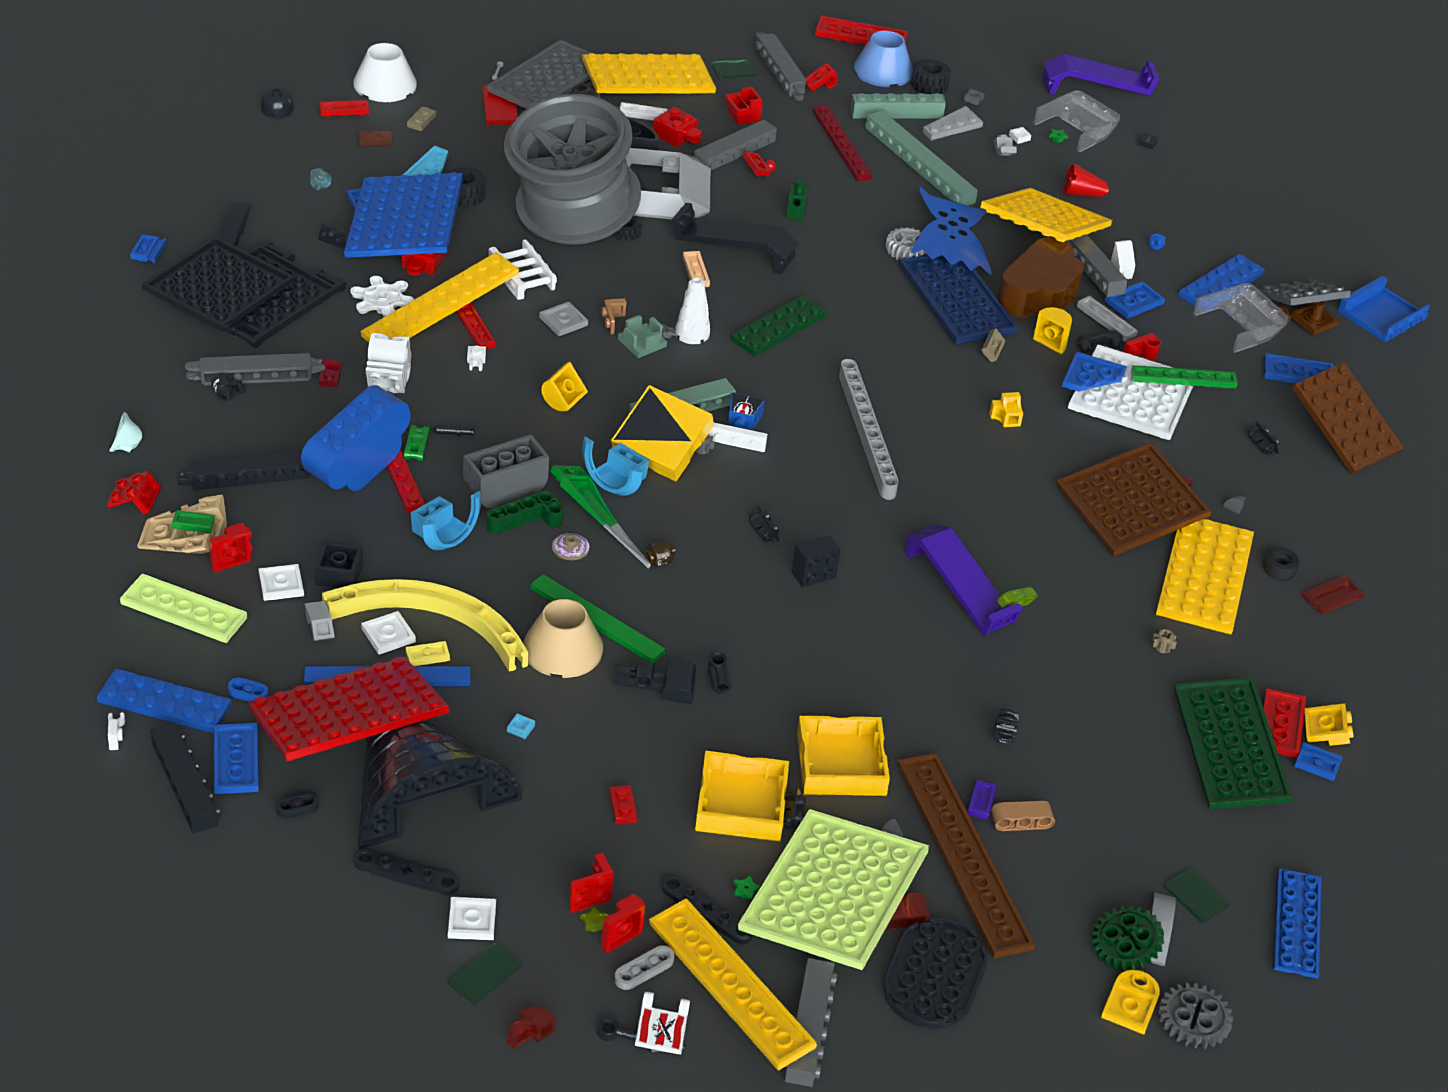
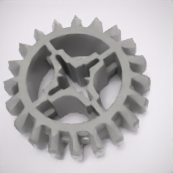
[886,227,927,260]

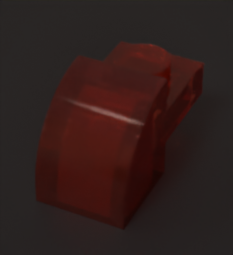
[507,1007,556,1049]

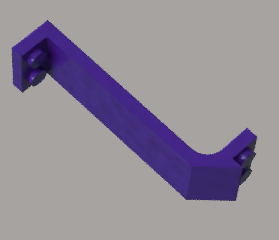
[1043,54,1160,96]
[904,524,1023,636]

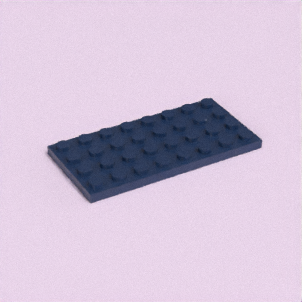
[899,254,1018,344]

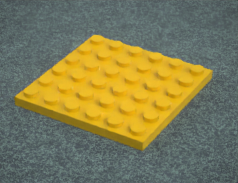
[981,188,1112,242]

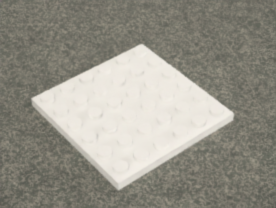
[1068,345,1193,440]

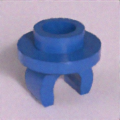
[1149,233,1166,250]

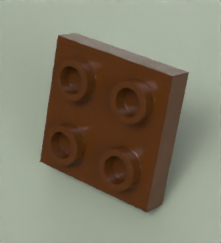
[1291,301,1339,336]

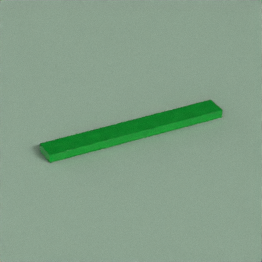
[530,574,665,664]

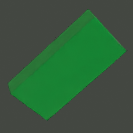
[172,510,215,533]

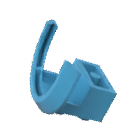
[582,437,650,496]
[411,491,481,550]

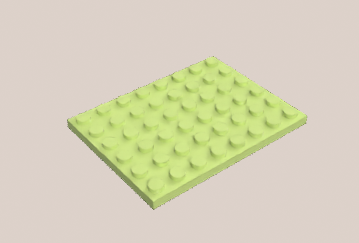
[738,809,929,970]

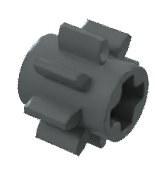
[696,434,714,454]

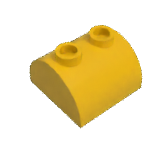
[1033,307,1072,354]
[542,362,588,412]

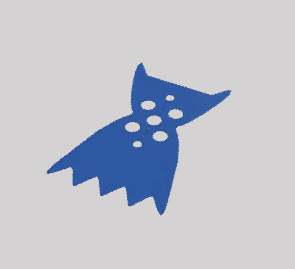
[911,187,992,275]

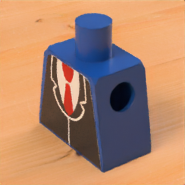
[728,393,765,430]

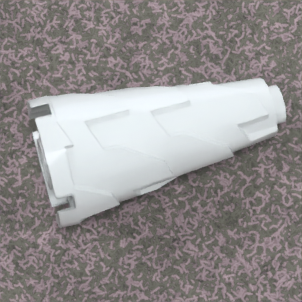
[675,277,710,344]

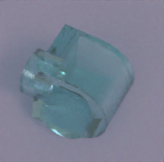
[310,168,332,191]

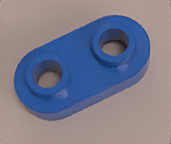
[228,678,269,702]

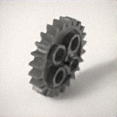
[1158,983,1233,1049]

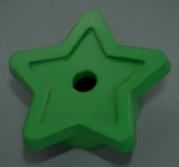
[1049,129,1069,143]
[733,876,761,900]

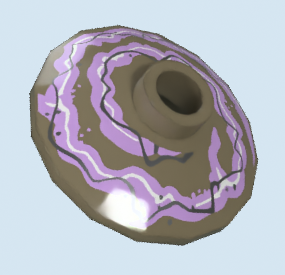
[552,533,590,561]

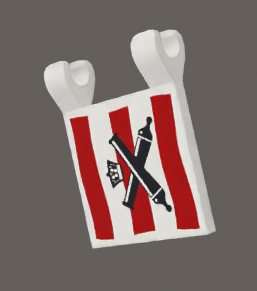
[635,992,690,1054]

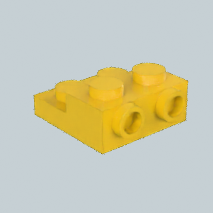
[1305,703,1354,746]

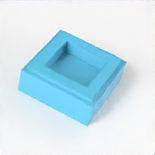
[507,714,535,739]

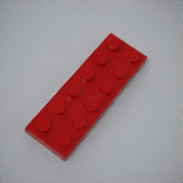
[815,16,908,45]

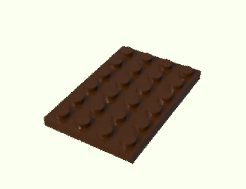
[1292,362,1404,474]

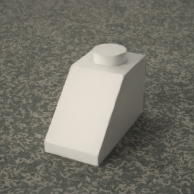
[1111,240,1135,279]

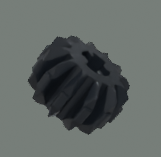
[993,708,1020,744]

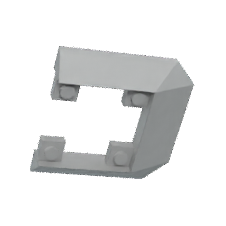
[625,148,711,219]

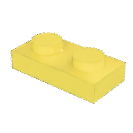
[405,641,450,666]

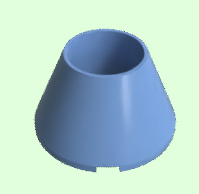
[853,31,913,87]

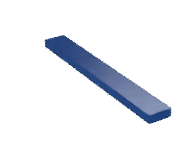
[304,666,470,686]

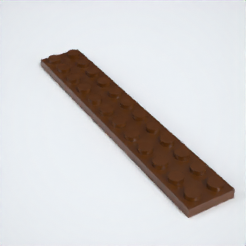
[897,753,1035,959]

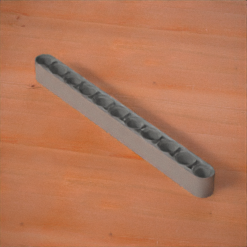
[839,359,898,500]

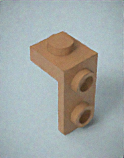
[601,298,626,334]

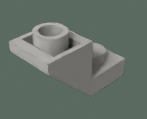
[993,135,1016,156]
[304,601,335,641]

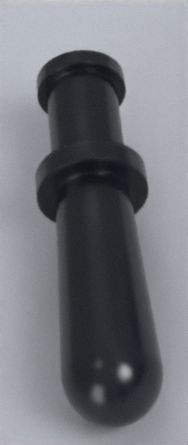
[433,425,474,436]

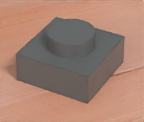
[964,89,985,105]

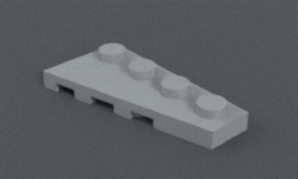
[923,106,983,140]

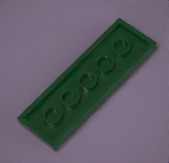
[730,295,827,357]

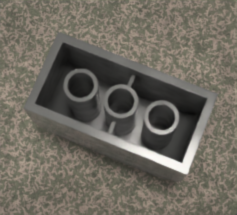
[463,434,549,508]

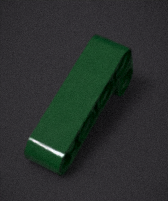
[486,491,564,534]

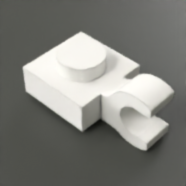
[108,713,125,750]

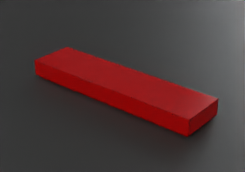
[455,302,496,349]

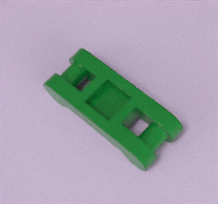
[404,425,430,462]

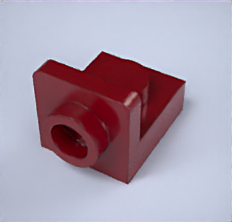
[318,358,341,388]

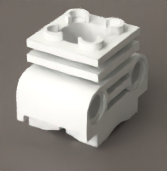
[366,333,412,393]

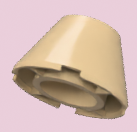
[523,599,603,678]

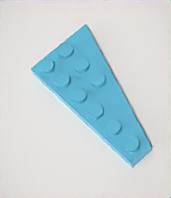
[403,146,449,176]

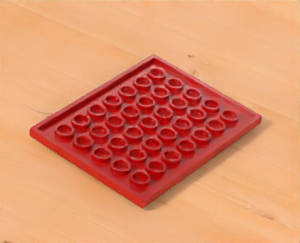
[248,657,449,761]

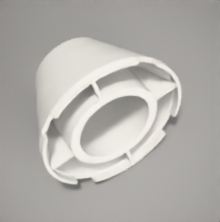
[354,43,417,102]

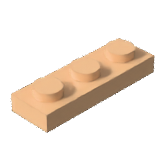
[683,251,710,287]

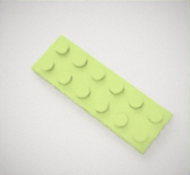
[120,574,247,643]

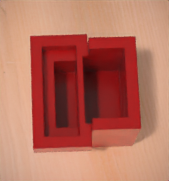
[725,87,762,125]

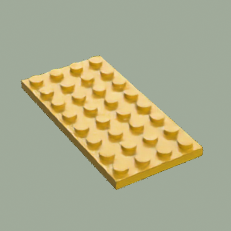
[582,53,716,93]
[1156,519,1254,635]

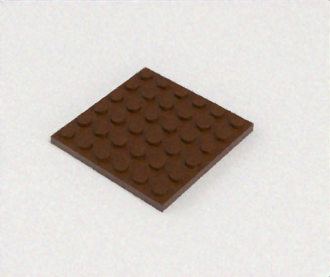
[1056,442,1211,556]

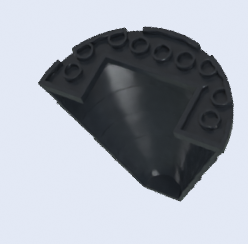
[358,720,522,849]

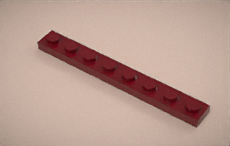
[813,105,872,182]

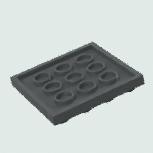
[1257,279,1350,305]

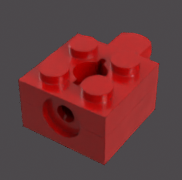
[653,107,702,148]
[402,253,446,276]

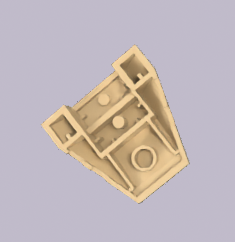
[137,495,227,554]

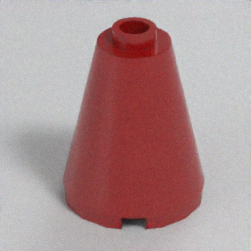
[1062,164,1109,197]

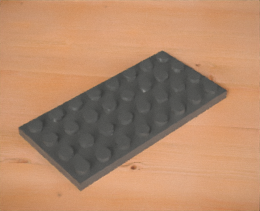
[487,40,590,109]

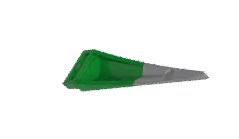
[550,465,651,569]

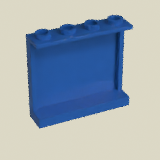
[1338,276,1430,342]

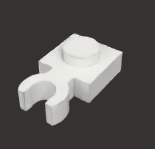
[467,346,486,371]

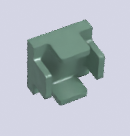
[618,315,667,358]

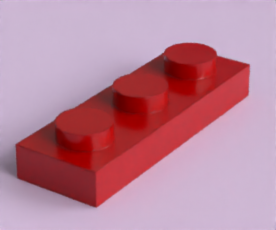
[319,100,369,117]

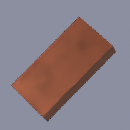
[359,131,392,146]

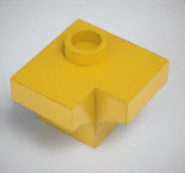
[989,392,1023,427]

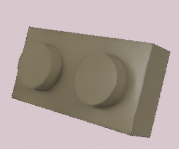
[407,106,436,131]
[981,328,1005,363]

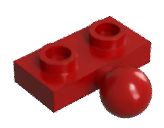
[743,151,776,177]

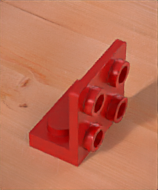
[106,471,161,514]
[569,853,613,913]

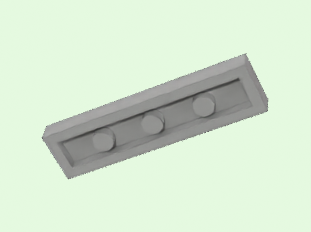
[1077,296,1138,342]

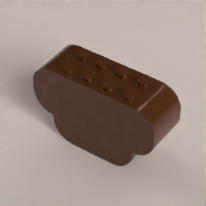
[998,237,1084,318]

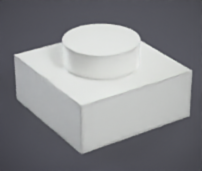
[1009,127,1031,144]

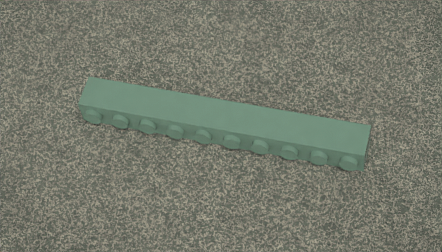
[866,111,978,206]

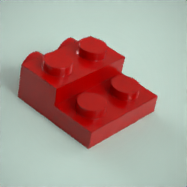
[209,522,253,573]
[601,894,645,954]

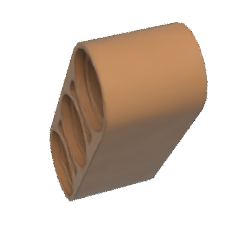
[991,801,1055,831]

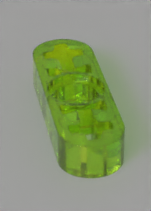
[997,587,1038,608]

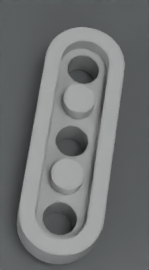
[615,946,674,990]

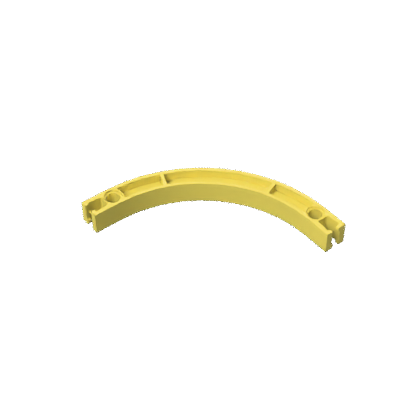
[322,579,528,672]

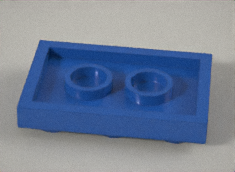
[1105,281,1165,319]

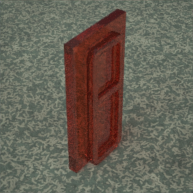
[1302,575,1365,614]

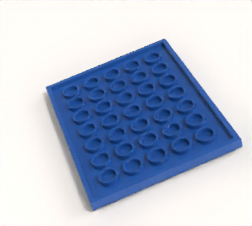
[344,172,463,258]

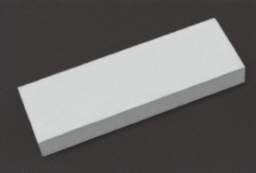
[619,102,667,120]

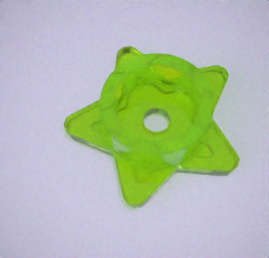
[580,907,608,931]

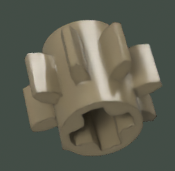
[1152,629,1177,653]

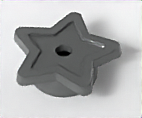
[662,324,676,339]

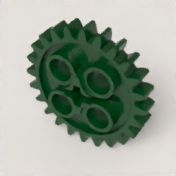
[1092,905,1165,972]

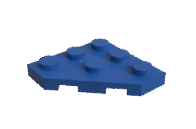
[1062,352,1127,391]

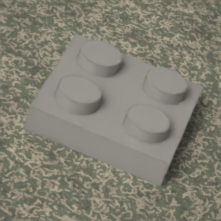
[540,302,588,336]

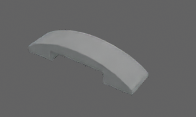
[1151,892,1176,966]

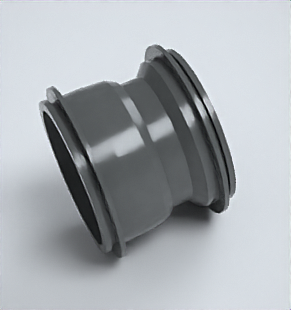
[504,94,641,245]

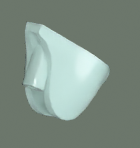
[110,412,142,453]

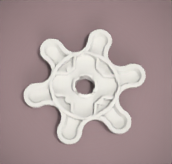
[350,276,414,317]

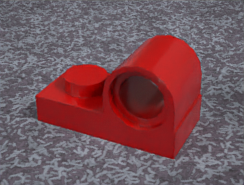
[805,63,838,92]
[1123,333,1161,360]

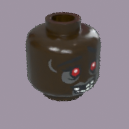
[646,539,676,567]

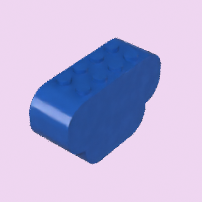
[301,385,411,491]

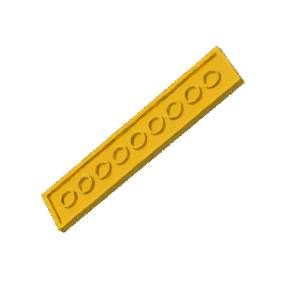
[361,252,519,343]
[649,898,817,1071]

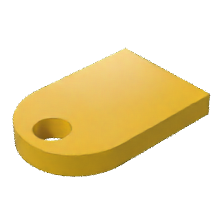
[1101,970,1160,1034]

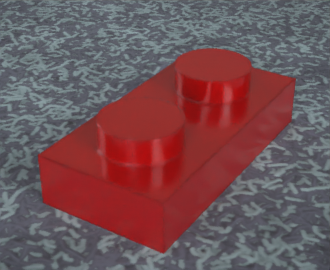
[609,785,637,824]

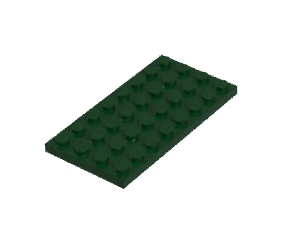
[1174,677,1292,810]

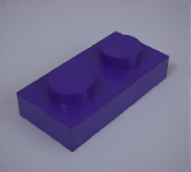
[968,780,997,820]

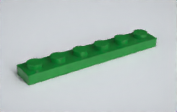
[1131,365,1238,388]

